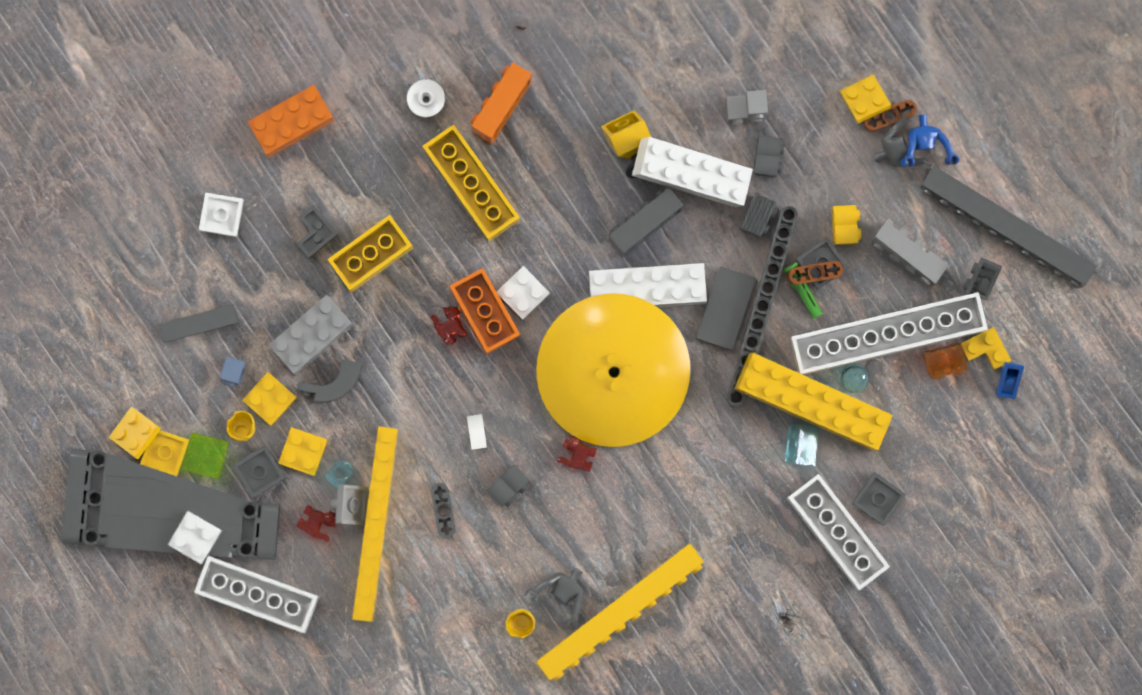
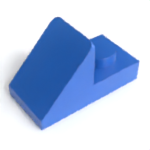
[996,362,1024,399]

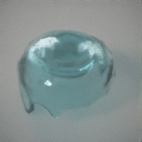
[840,363,869,393]

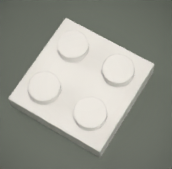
[199,193,244,237]
[497,266,550,320]
[168,511,222,564]

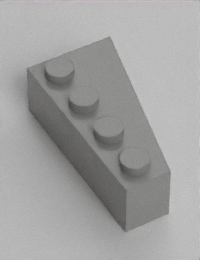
[871,218,949,286]

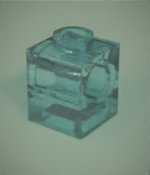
[324,460,355,489]

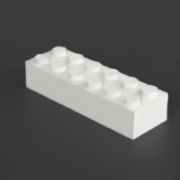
[632,137,753,207]
[589,263,707,307]
[786,474,890,591]
[194,556,319,633]

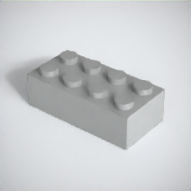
[269,295,354,376]

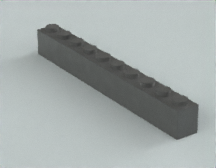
[919,166,1097,288]

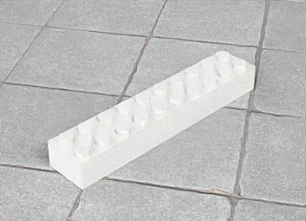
[790,292,988,375]

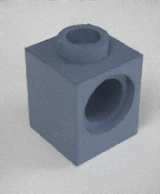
[220,356,247,387]

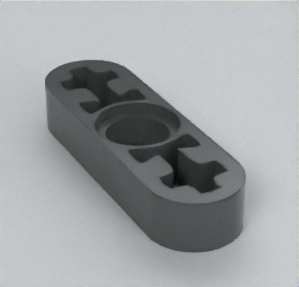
[431,483,455,539]

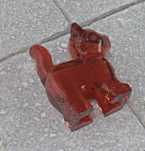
[430,306,468,346]
[557,435,597,472]
[297,505,337,542]

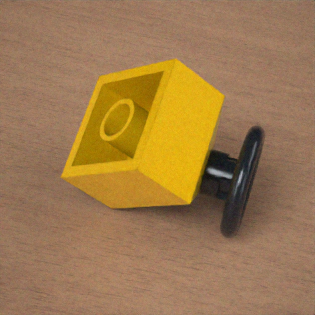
[601,110,651,179]

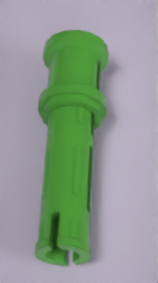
[782,262,823,319]

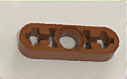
[863,100,917,132]
[787,261,843,285]

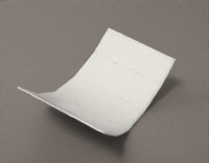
[467,414,487,450]

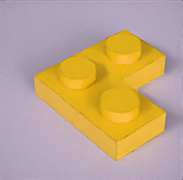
[959,327,1012,370]

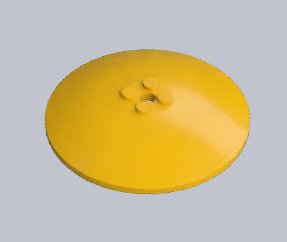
[536,293,690,447]

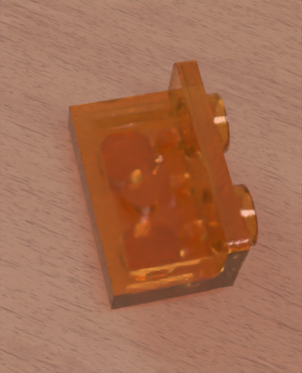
[923,343,968,380]

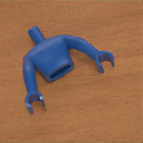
[900,114,960,167]

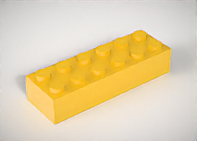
[422,124,520,242]

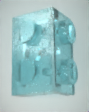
[785,425,819,466]

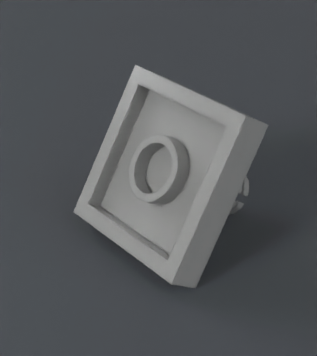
[330,484,368,526]

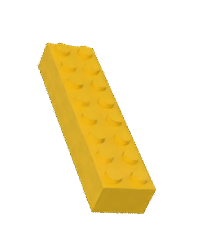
[734,353,893,451]

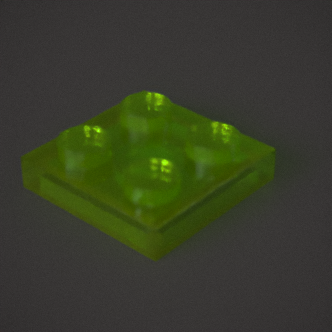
[182,432,230,479]

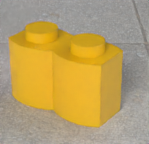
[831,205,861,246]

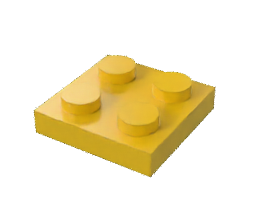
[840,74,891,124]
[242,372,297,426]
[109,406,161,459]
[278,427,328,476]
[140,430,190,477]

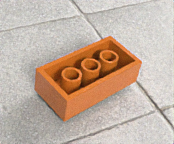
[471,62,532,145]
[248,85,334,158]
[449,268,520,355]

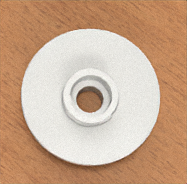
[407,79,445,117]

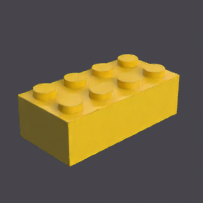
[327,215,413,293]

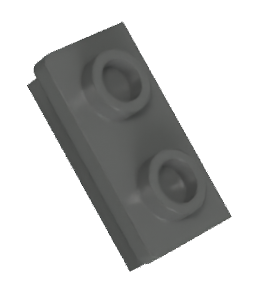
[963,257,1002,301]

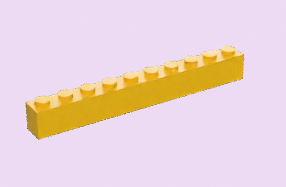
[352,426,399,622]
[536,544,704,681]

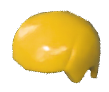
[227,411,256,442]
[505,609,535,639]

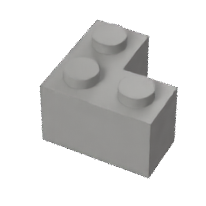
[725,90,768,125]

